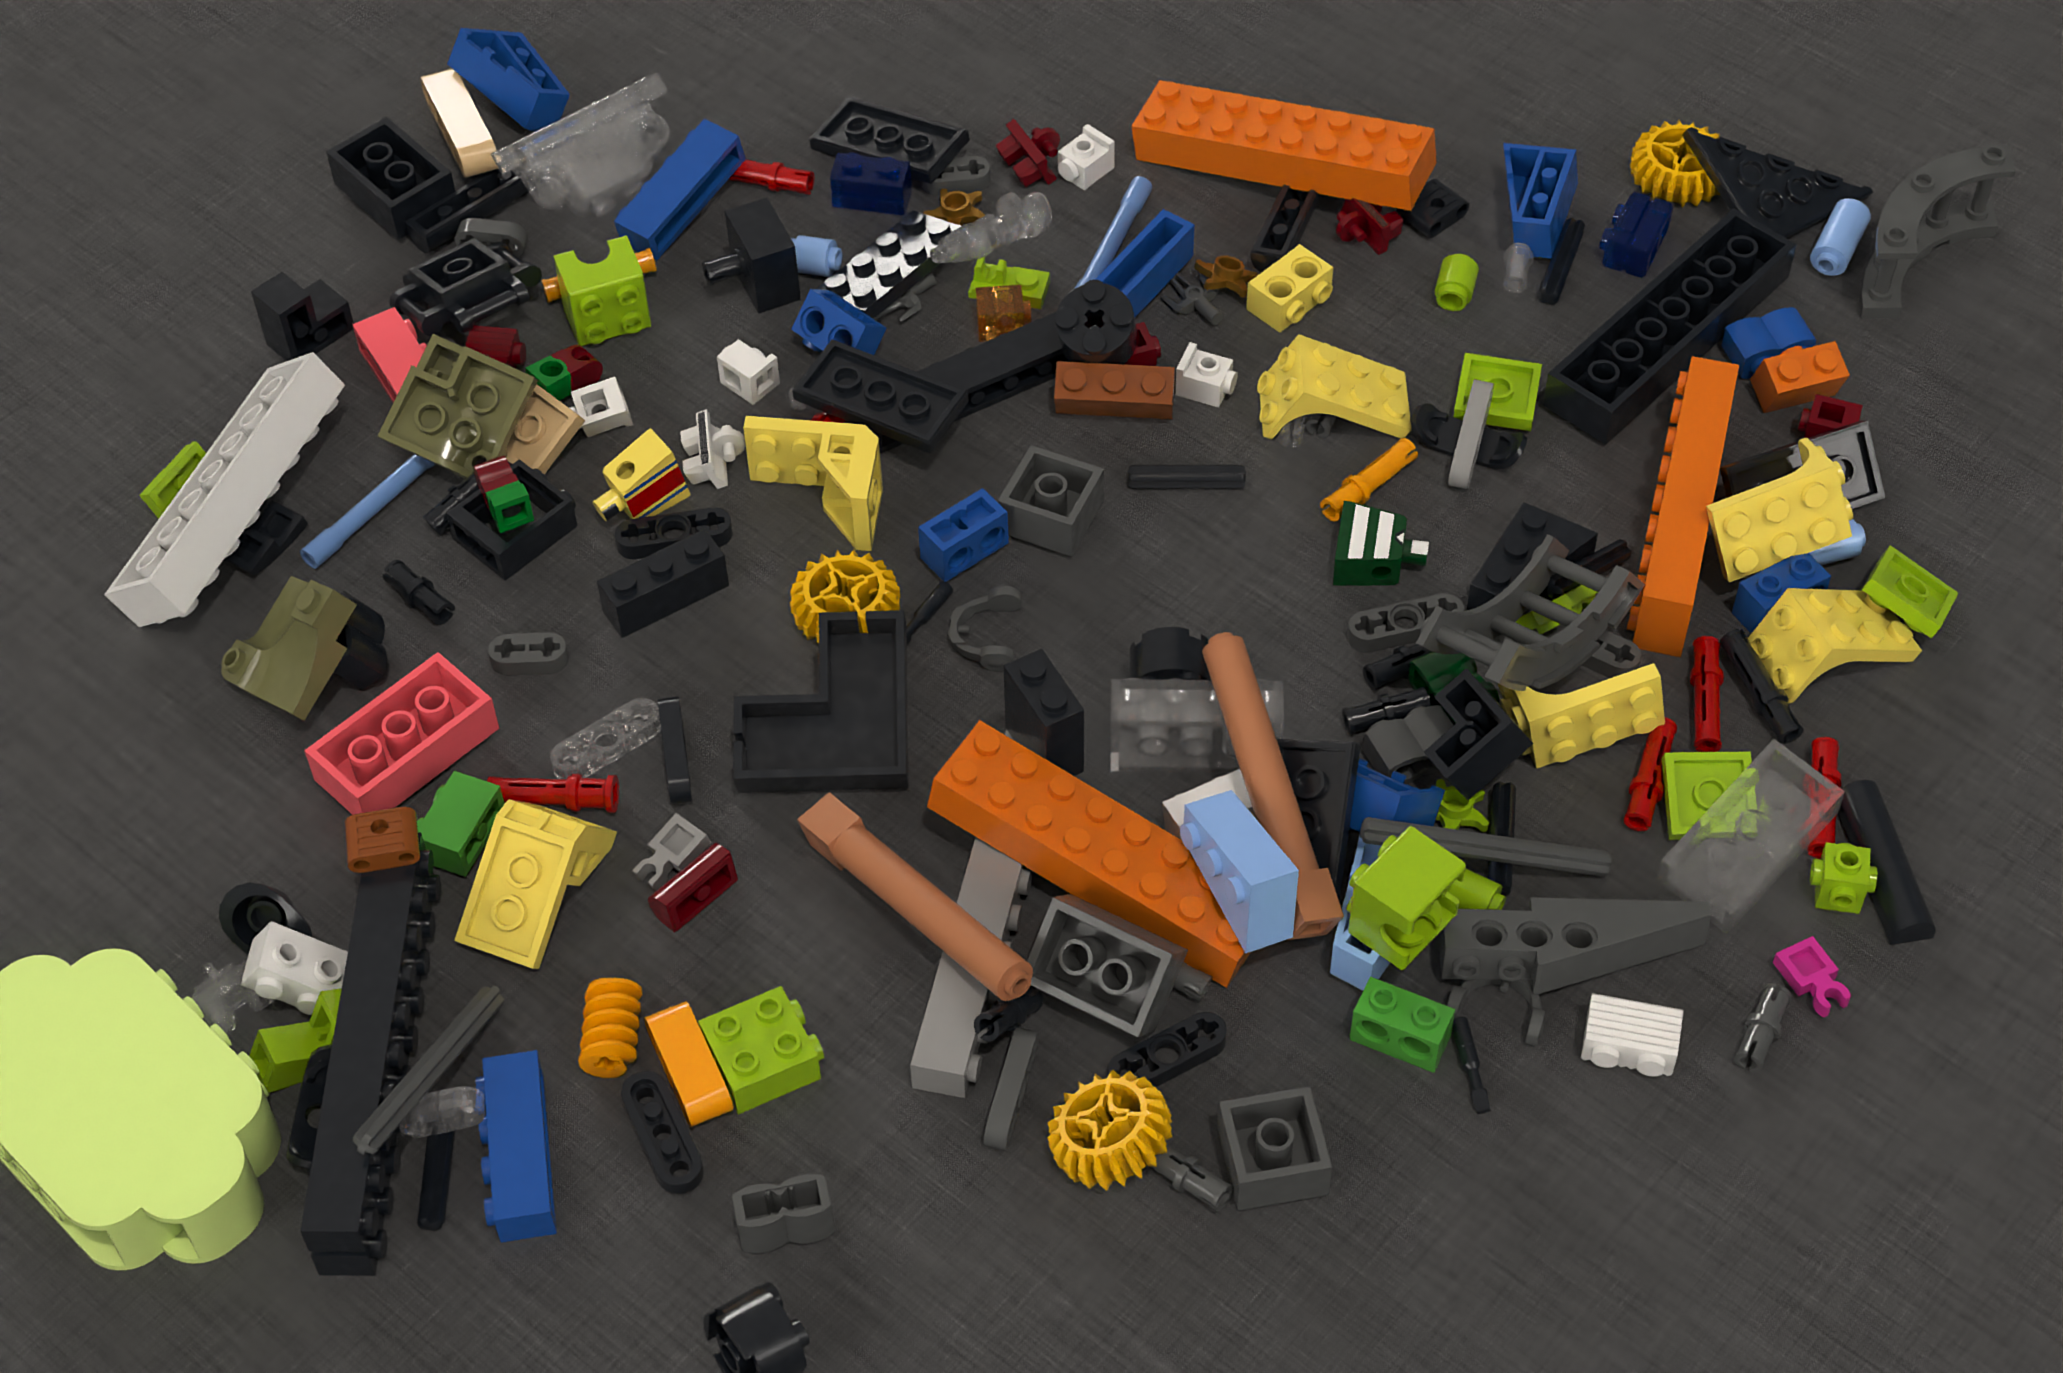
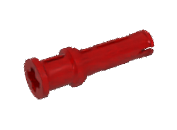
[487,773,619,813]

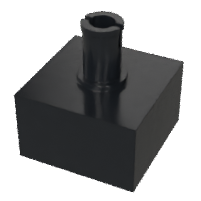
[702,197,801,314]

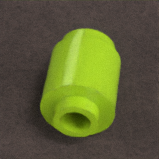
[1434,254,1479,311]
[1447,868,1506,910]

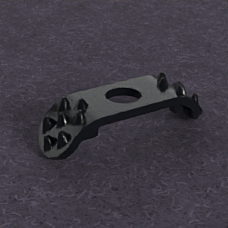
[1412,403,1527,469]
[286,1045,332,1173]

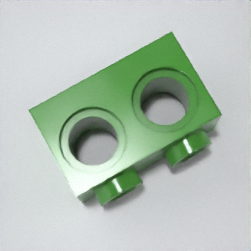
[1350,976,1455,1073]

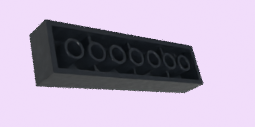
[1543,208,1797,444]

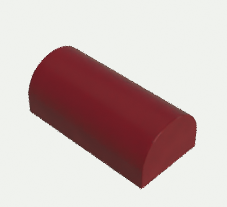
[648,843,738,933]

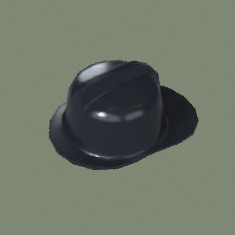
[219,882,313,955]

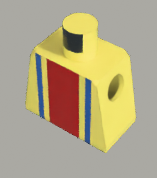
[592,428,691,521]

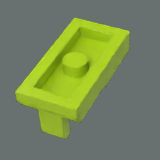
[968,256,1050,309]
[139,441,206,519]
[1516,585,1598,634]

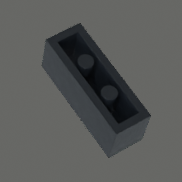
[597,529,729,638]

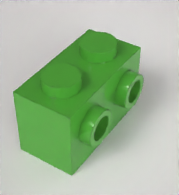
[417,771,505,877]

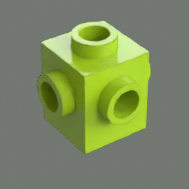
[1810,842,1877,914]

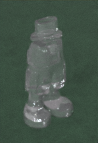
[930,192,1052,263]

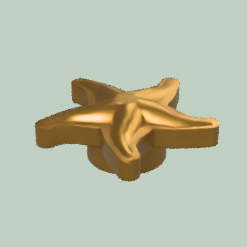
[923,189,987,226]
[1194,255,1259,297]

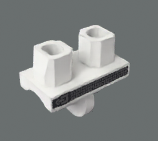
[680,409,746,489]

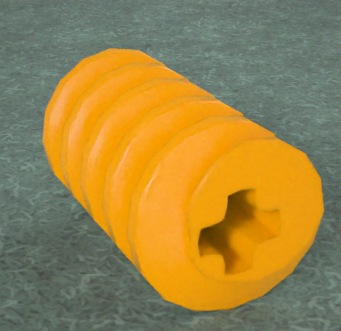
[578,978,643,1078]

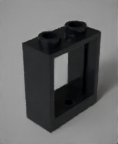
[446,459,578,580]

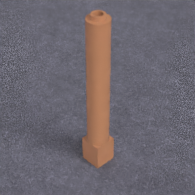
[1202,632,1344,940]
[797,792,1033,1001]

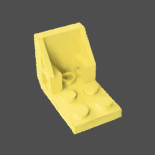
[743,416,883,551]
[454,799,617,969]

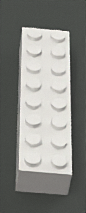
[104,352,345,627]

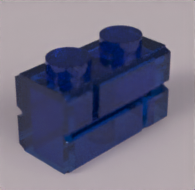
[830,153,912,215]
[1599,192,1674,278]

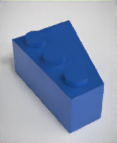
[447,28,570,131]
[1503,143,1578,259]
[1349,758,1445,832]

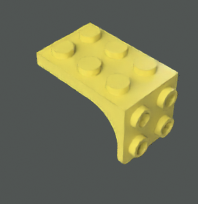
[1257,334,1412,439]
[1706,437,1853,583]
[1748,588,1922,704]
[1497,663,1665,769]

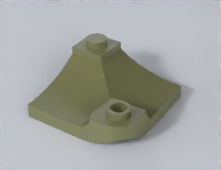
[378,334,538,479]
[221,576,357,721]

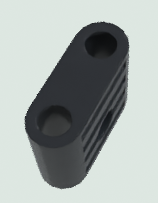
[1396,178,1470,238]

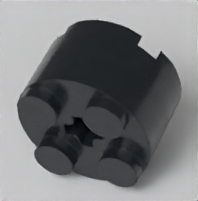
[1055,280,1137,365]
[1130,627,1214,720]
[703,1282,810,1373]

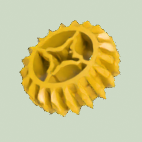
[1630,120,1720,208]
[790,549,900,643]
[1047,1070,1173,1191]

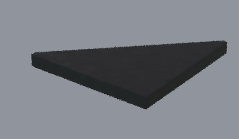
[1682,127,1873,239]

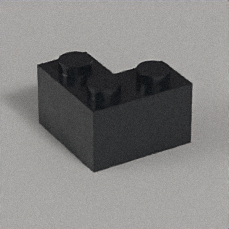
[251,272,354,361]
[1424,668,1534,800]

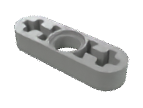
[1448,379,1494,490]

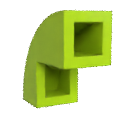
[249,988,342,1093]

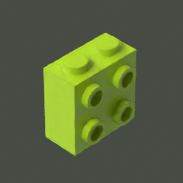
[698,986,824,1114]

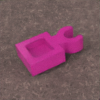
[1773,936,1851,1018]

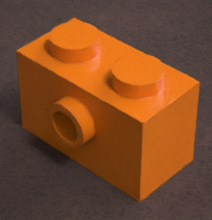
[1750,341,1850,413]

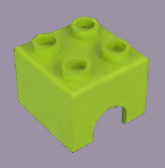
[554,235,651,346]
[1346,826,1466,970]

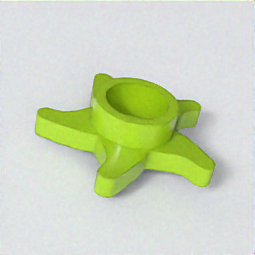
[1436,779,1489,832]

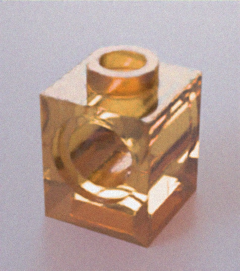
[976,285,1031,342]

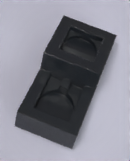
[223,500,308,576]

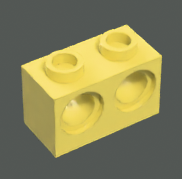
[1246,244,1333,333]

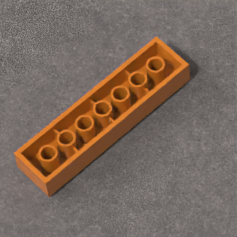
[1131,80,1437,211]
[1627,356,1739,657]
[927,720,1251,988]

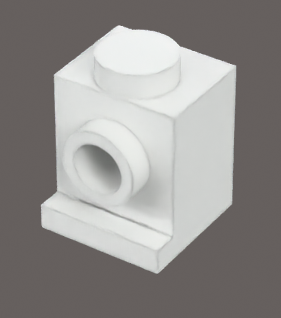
[1058,124,1114,190]
[717,339,780,405]
[1175,342,1238,408]
[569,377,633,437]

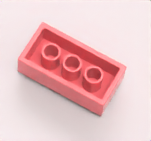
[304,652,500,815]

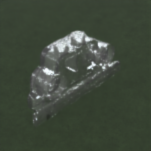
[491,73,670,217]

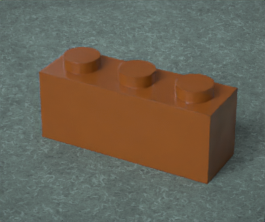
[1054,361,1175,419]

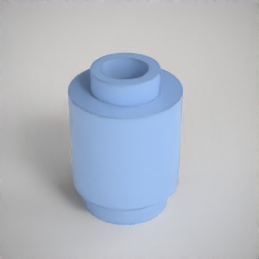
[791,235,842,277]

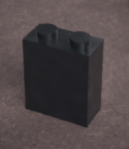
[1003,649,1084,776]

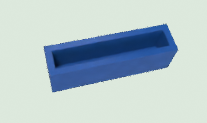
[614,118,746,261]
[1095,209,1195,328]
[476,1050,557,1243]

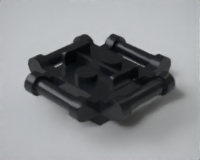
[389,238,542,336]

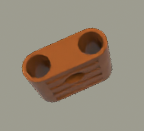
[345,807,420,873]

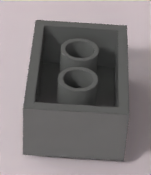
[1027,894,1188,1037]

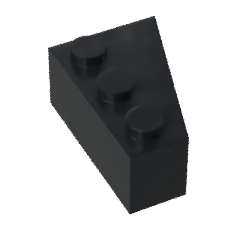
[1466,502,1598,616]

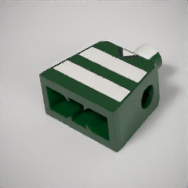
[1332,501,1429,586]

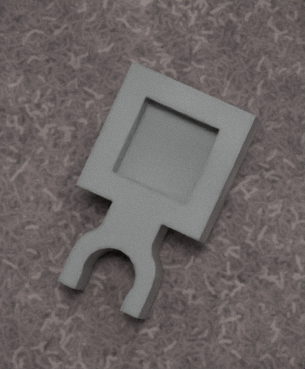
[632,813,711,892]

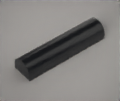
[405,151,547,253]
[1250,185,1322,273]
[1836,780,1936,945]

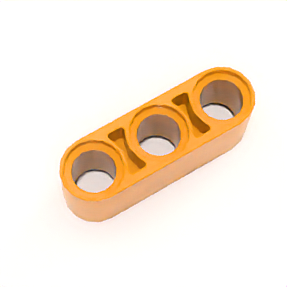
[644,1001,734,1127]

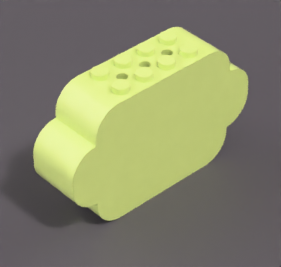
[0,949,281,1270]

